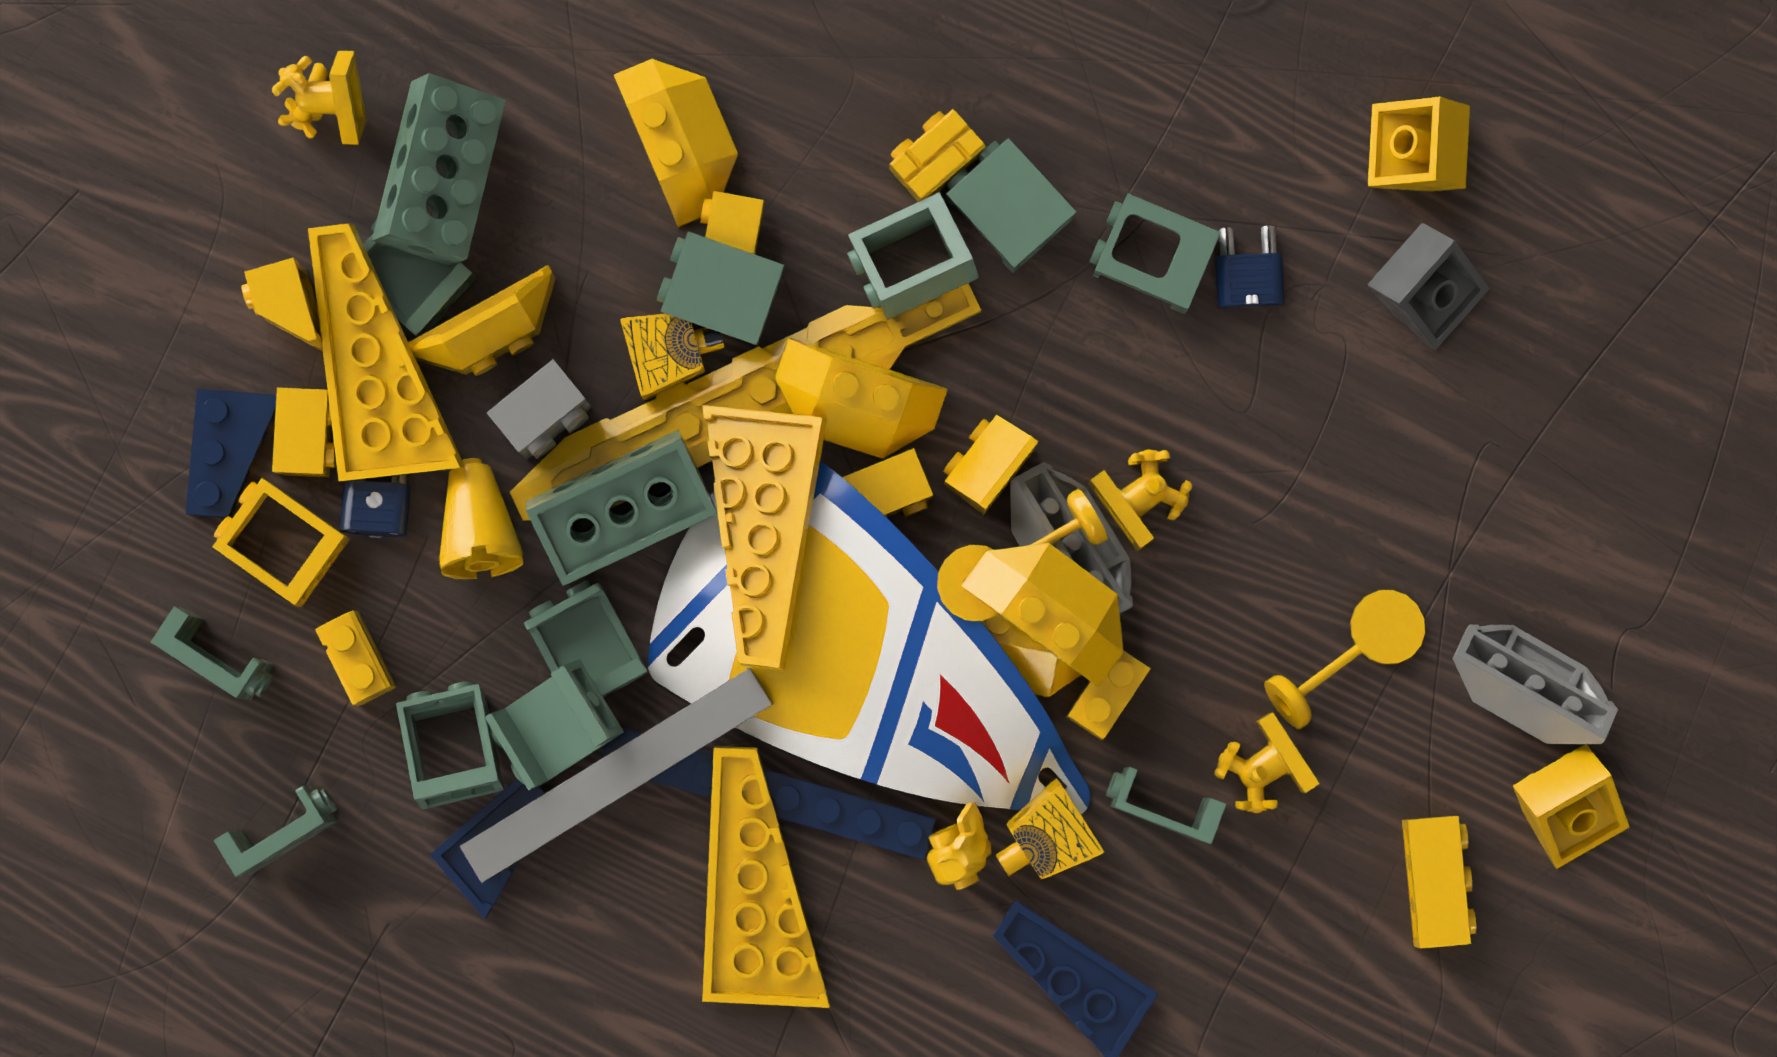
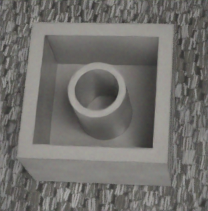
[487,359,592,460]

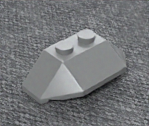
[1010,462,1133,614]
[1452,624,1618,744]

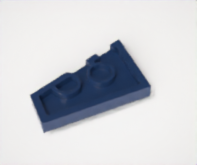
[186,389,276,518]
[429,779,546,919]

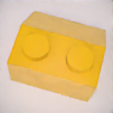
[1368,97,1470,192]
[241,257,323,351]
[943,415,1038,515]
[1513,744,1630,869]

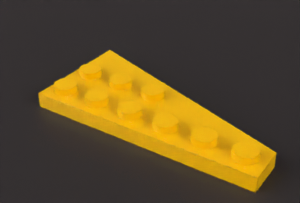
[308,223,465,481]
[702,405,827,671]
[702,746,830,1008]

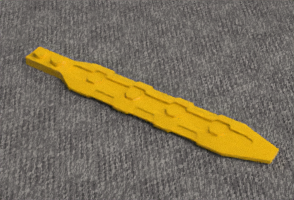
[510,283,981,521]

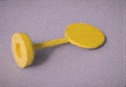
[937,489,1108,621]
[1264,590,1425,729]

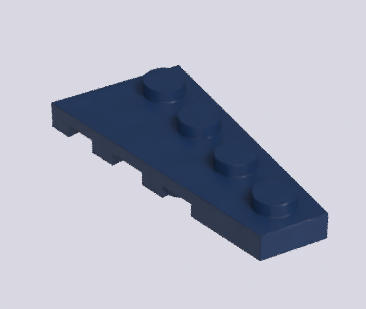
[992,900,1159,1057]

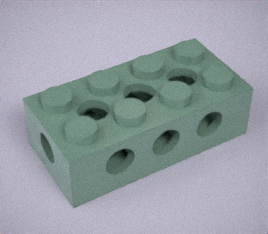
[372,73,506,266]
[526,429,717,586]

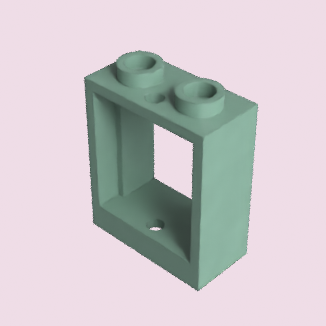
[847,192,979,320]
[396,682,505,810]

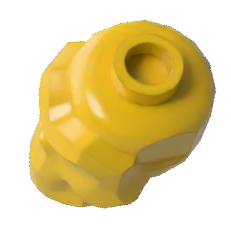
[927,802,991,890]

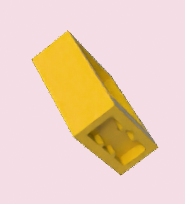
[212,478,350,607]

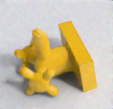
[272,51,367,145]
[1088,449,1192,551]
[1214,712,1320,813]

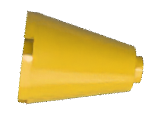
[439,458,523,580]

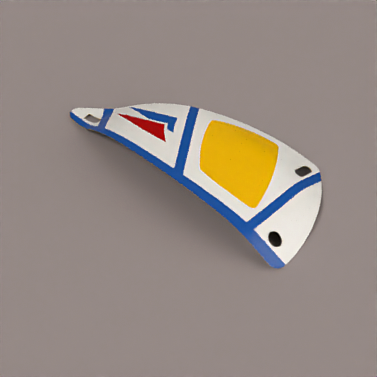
[648,461,1090,814]

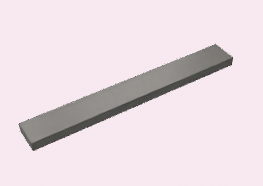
[459,668,773,883]

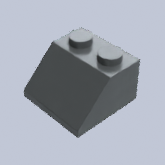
[1367,223,1490,350]

